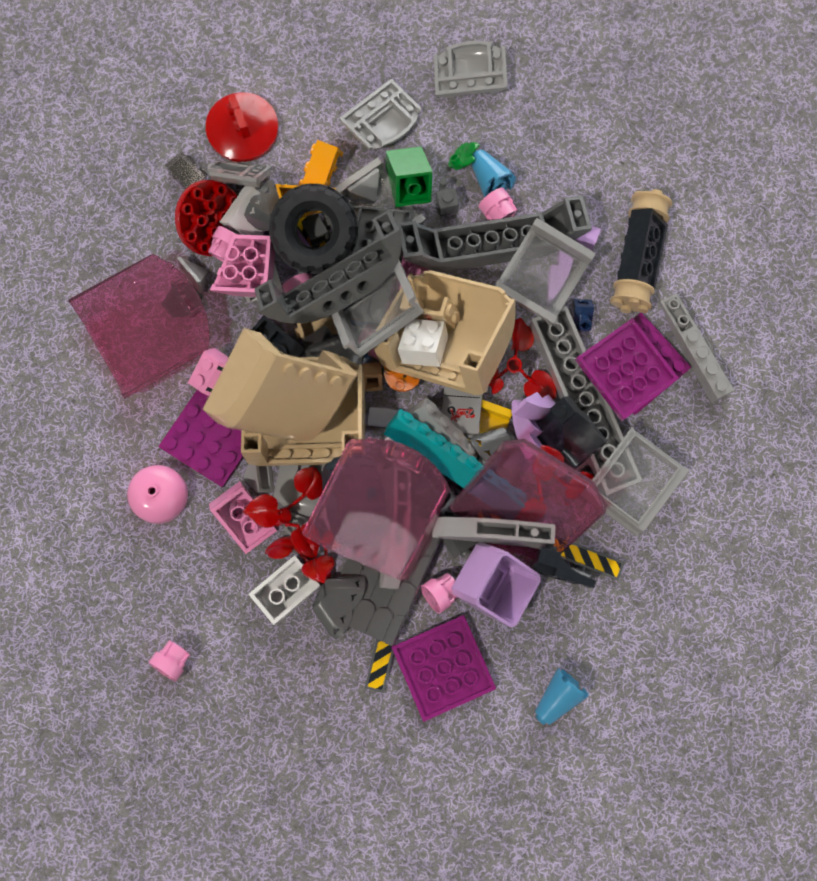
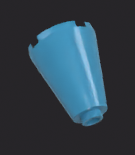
[471,149,516,197]
[535,668,589,725]

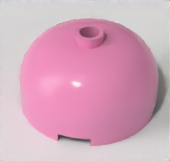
[127,465,188,524]

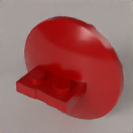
[205,92,279,162]
[175,180,237,256]

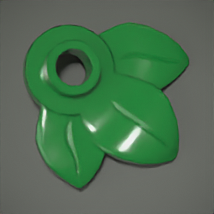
[448,142,480,170]

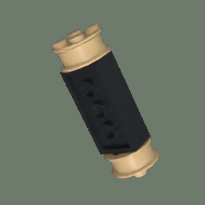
[610,189,672,313]

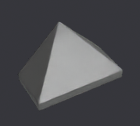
[347,168,380,202]
[177,256,208,294]
[244,464,274,493]

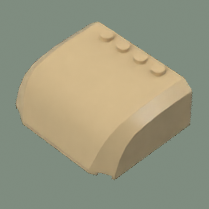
[374,270,515,396]
[203,328,358,441]
[241,356,365,466]

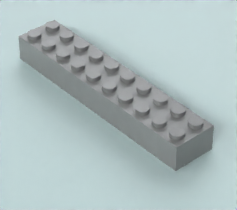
[529,306,642,497]

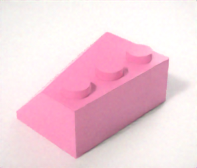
[210,234,275,297]

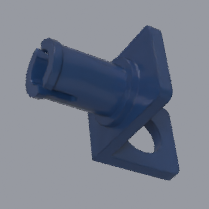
[573,299,594,331]

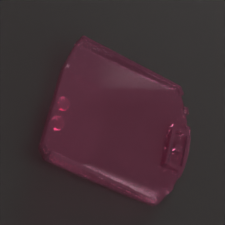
[68,254,210,399]
[303,438,450,580]
[450,439,607,563]

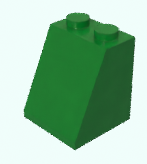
[386,146,433,207]

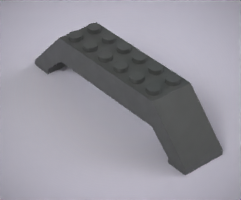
[397,195,592,273]

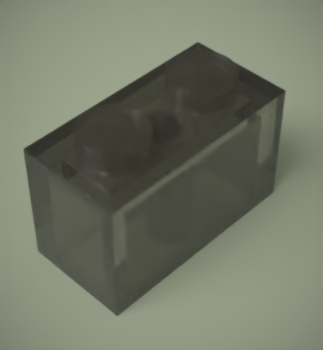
[165,151,208,190]

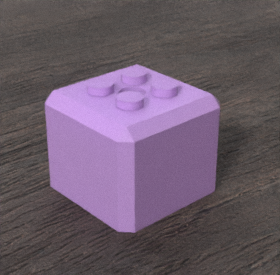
[452,542,541,627]

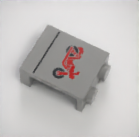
[442,386,484,439]

